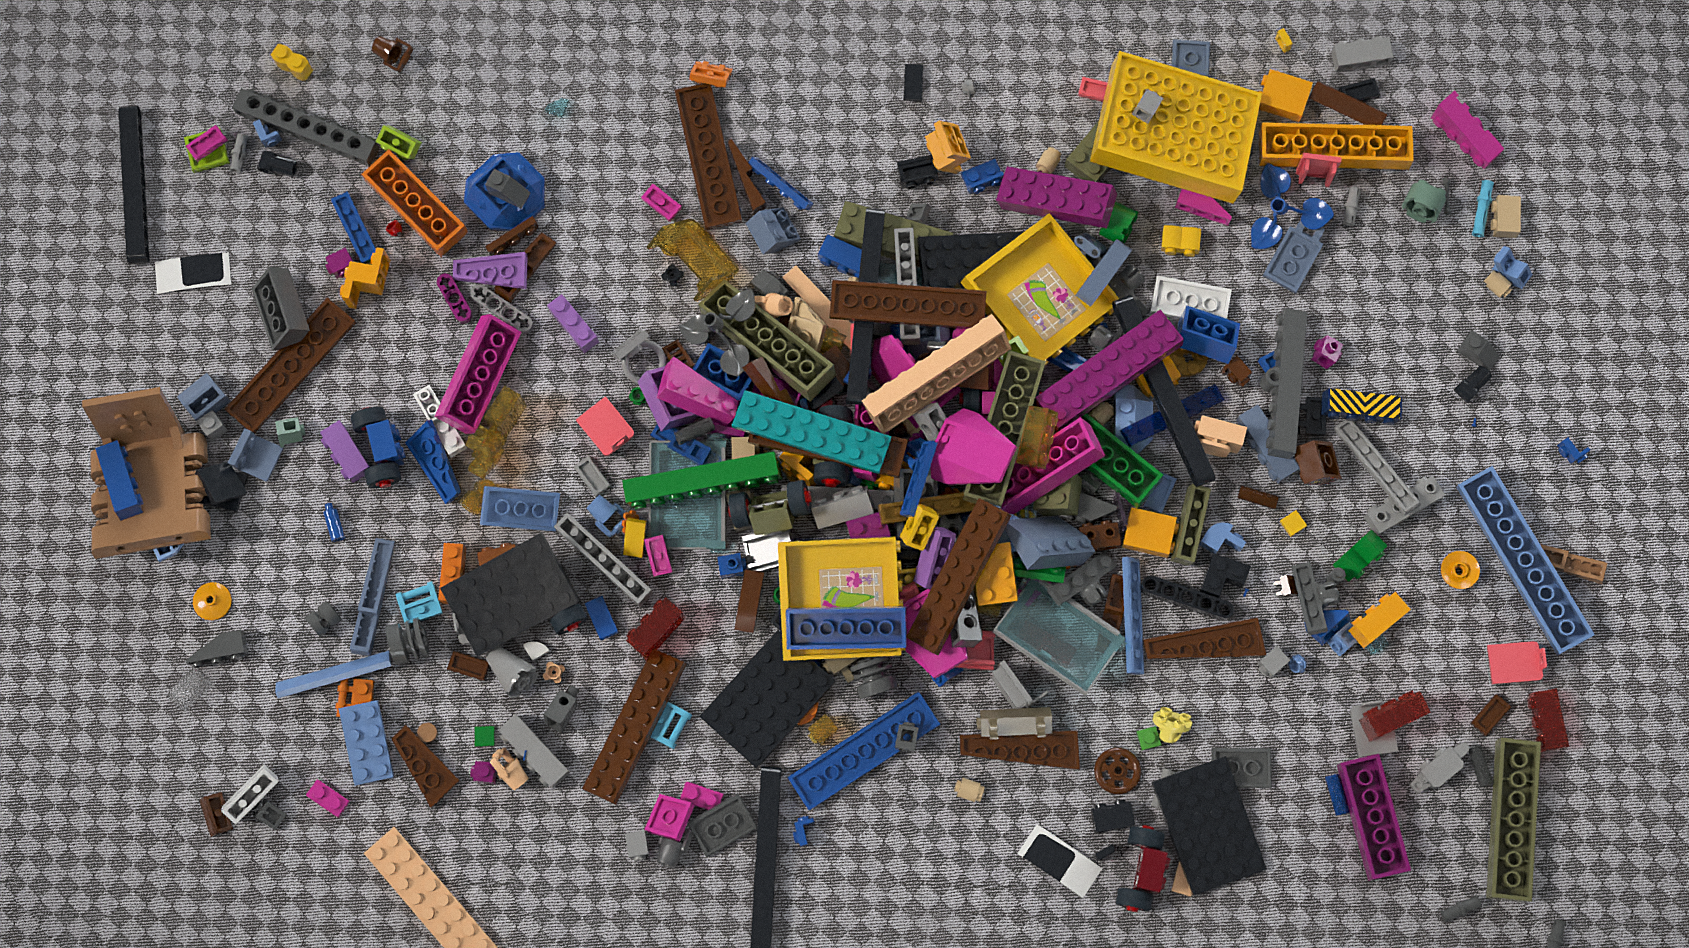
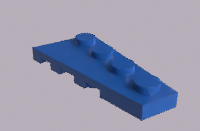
[405,419,461,504]

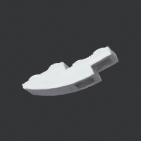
[413,385,467,458]

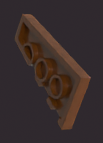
[391,725,460,809]

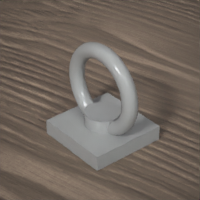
[610,329,667,384]

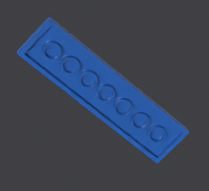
[787,692,940,811]

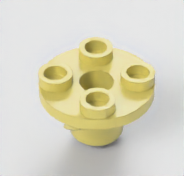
[1152,707,1192,743]

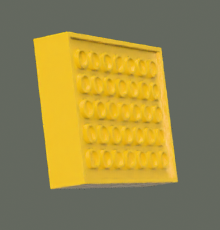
[1090,51,1262,204]

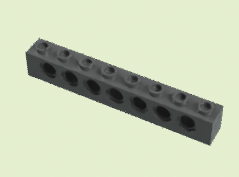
[232,88,379,167]
[938,495,982,647]

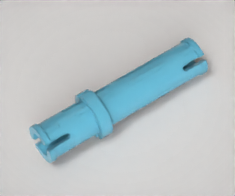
[1472,180,1494,237]

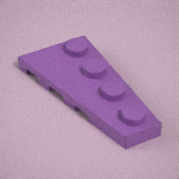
[453,252,527,289]

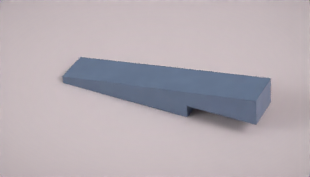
[349,538,395,656]

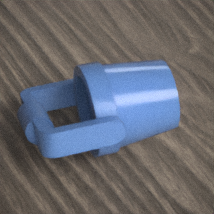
[586,495,625,537]

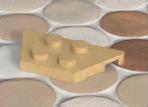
[788,297,827,353]

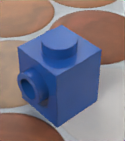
[717,553,747,579]

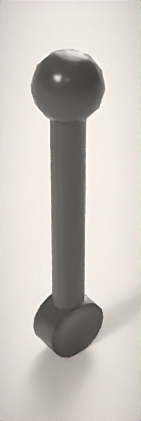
[1443,177,1451,215]

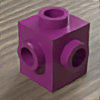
[1311,335,1343,369]

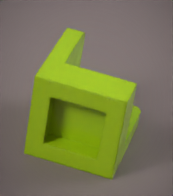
[998,335,1029,367]

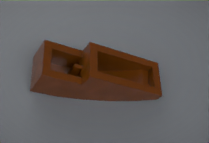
[734,569,765,633]

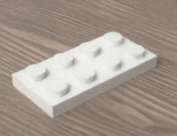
[1150,276,1232,319]

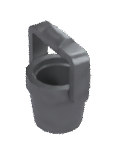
[656,828,693,869]

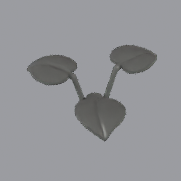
[678,289,756,377]

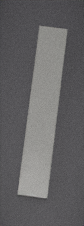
[1334,420,1421,516]

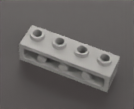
[1364,476,1445,536]

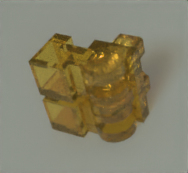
[465,425,507,480]
[458,479,500,515]

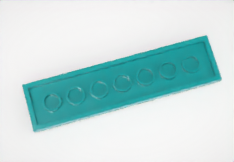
[732,390,892,474]

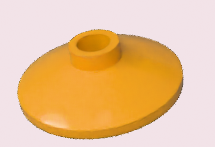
[1441,551,1480,589]
[193,582,232,621]

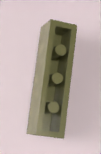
[1171,484,1211,566]

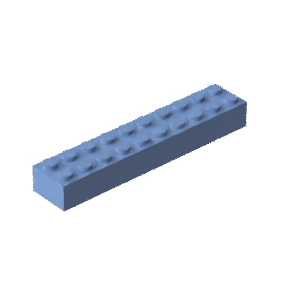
[1456,466,1595,656]

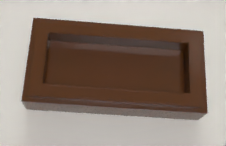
[447,651,490,681]
[1470,694,1511,736]

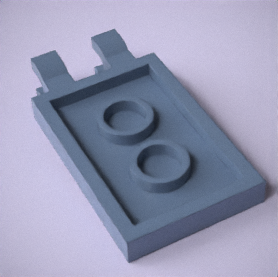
[1263,219,1325,294]

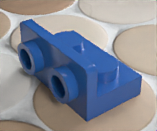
[961,159,1004,194]

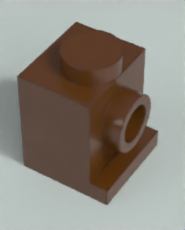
[1221,356,1252,387]

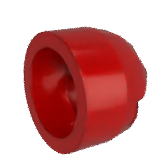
[386,220,402,237]

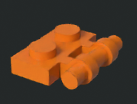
[689,61,732,88]
[335,679,375,717]

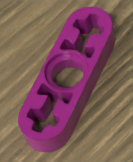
[436,274,473,324]

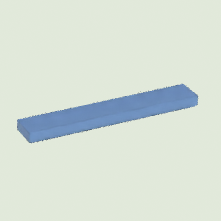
[1122,557,1144,675]
[275,651,391,698]

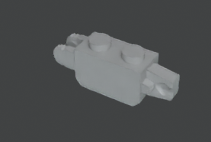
[1410,742,1470,794]

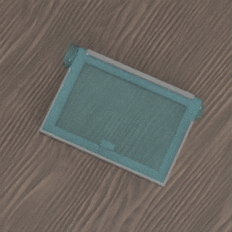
[649,433,726,554]
[993,578,1127,696]

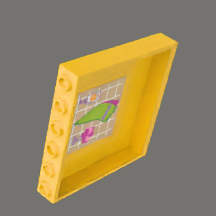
[961,213,1119,365]
[778,536,905,661]

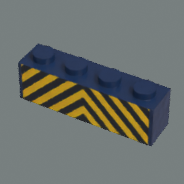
[1321,388,1402,425]

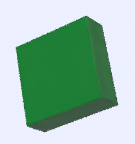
[474,726,495,747]

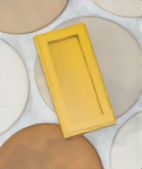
[623,518,647,558]

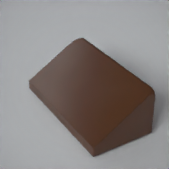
[200,792,233,837]

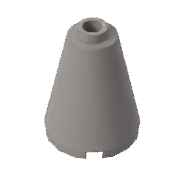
[486,646,538,698]

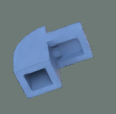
[1492,246,1532,289]
[1199,523,1246,554]

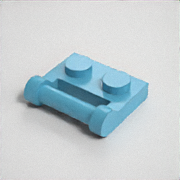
[396,581,443,624]
[651,702,692,750]

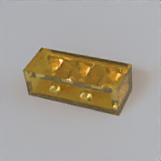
[1016,406,1058,469]

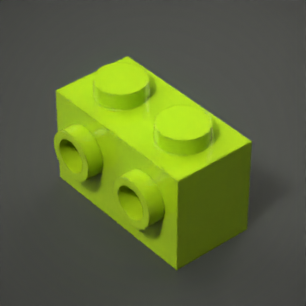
[375,125,422,161]

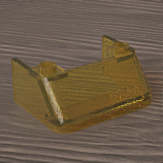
[646,218,739,302]

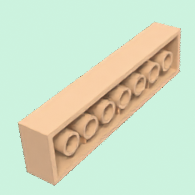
[862,314,1011,434]

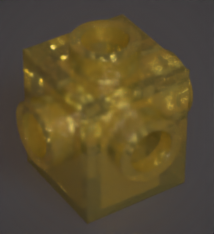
[820,327,847,354]

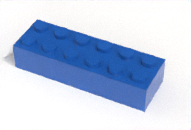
[786,606,907,650]

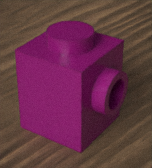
[325,247,353,278]
[470,761,497,785]

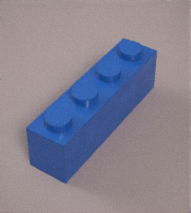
[95,440,144,521]

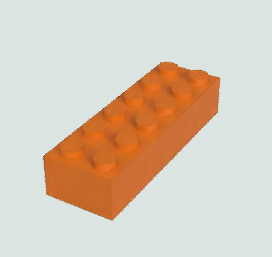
[361,149,468,257]

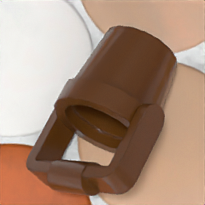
[371,36,413,72]

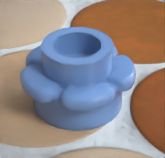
[1288,654,1307,673]

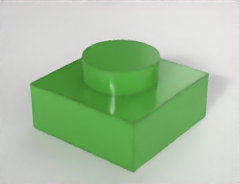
[1136,726,1161,751]

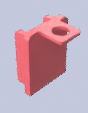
[1296,153,1341,187]
[576,396,634,456]
[954,630,995,671]
[1487,641,1547,684]

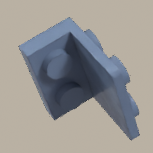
[228,428,283,482]

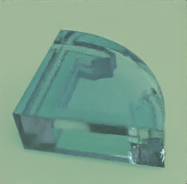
[545,98,569,118]

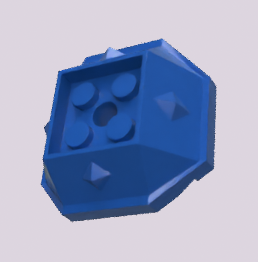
[464,152,545,231]

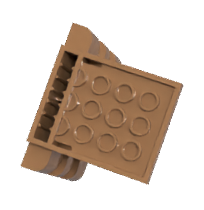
[82,387,211,559]

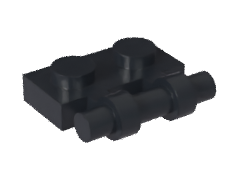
[1297,397,1326,436]

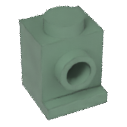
[275,417,306,448]

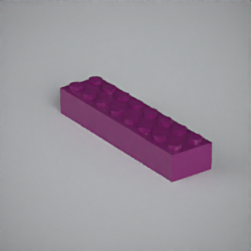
[1035,309,1184,432]

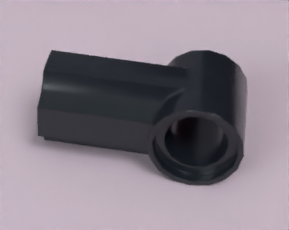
[257,150,298,178]
[1453,365,1492,403]

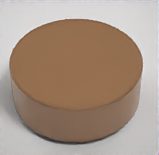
[417,723,438,743]

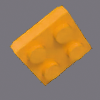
[925,120,971,174]
[340,247,391,309]
[779,452,816,487]

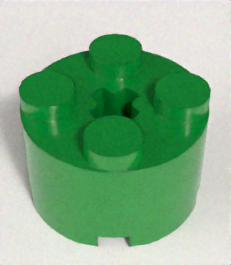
[1099,201,1139,244]

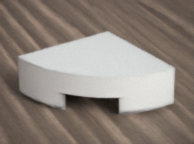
[523,642,550,662]

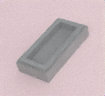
[573,456,611,497]

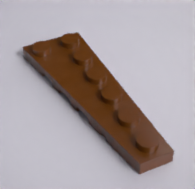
[1143,618,1266,660]
[959,730,1080,770]

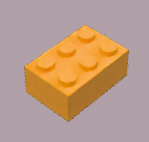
[976,542,1019,606]

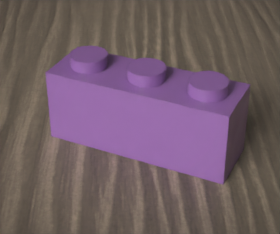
[547,294,599,354]
[320,420,370,483]
[913,526,956,589]

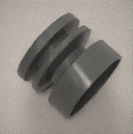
[385,617,429,665]
[850,656,899,699]

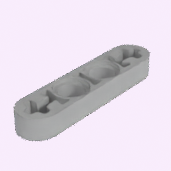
[470,284,534,334]

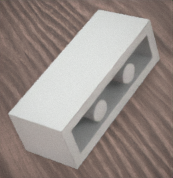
[221,764,278,824]

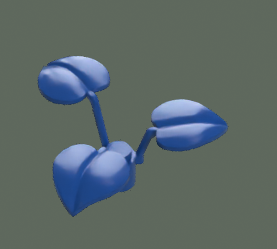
[1251,163,1334,249]

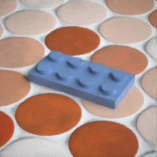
[480,486,560,531]
[339,700,394,785]

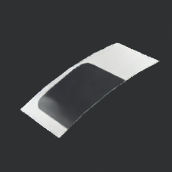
[155,252,231,294]
[1017,824,1102,898]

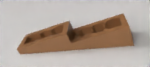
[1540,544,1608,584]

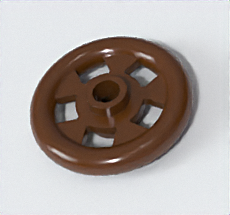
[1094,747,1141,795]

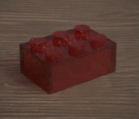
[626,597,686,661]
[1359,690,1431,742]

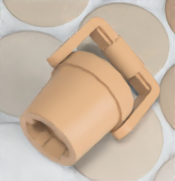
[754,293,793,318]
[490,748,529,790]

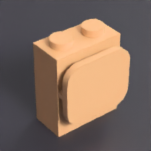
[1193,415,1247,457]

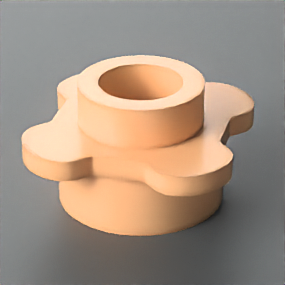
[543,662,565,683]

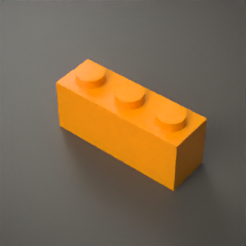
[1348,592,1411,649]

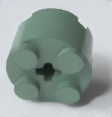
[1402,180,1446,223]

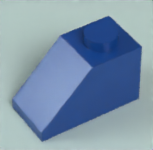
[1304,610,1351,645]

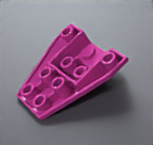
[871,335,915,386]
[930,408,1017,485]
[903,589,968,679]

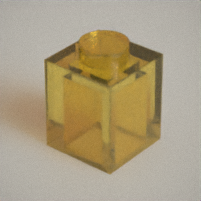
[807,714,838,746]

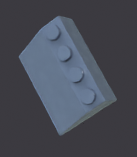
[1005,516,1095,570]

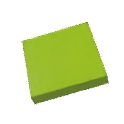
[184,127,230,173]

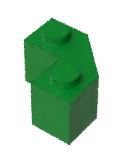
[1333,529,1388,582]

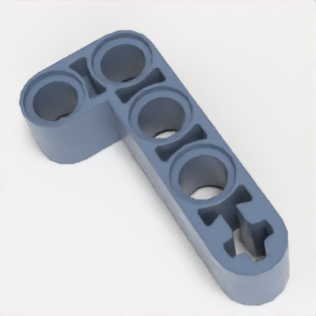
[1075,239,1132,307]

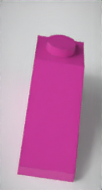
[1175,189,1232,226]

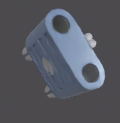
[1074,233,1107,258]

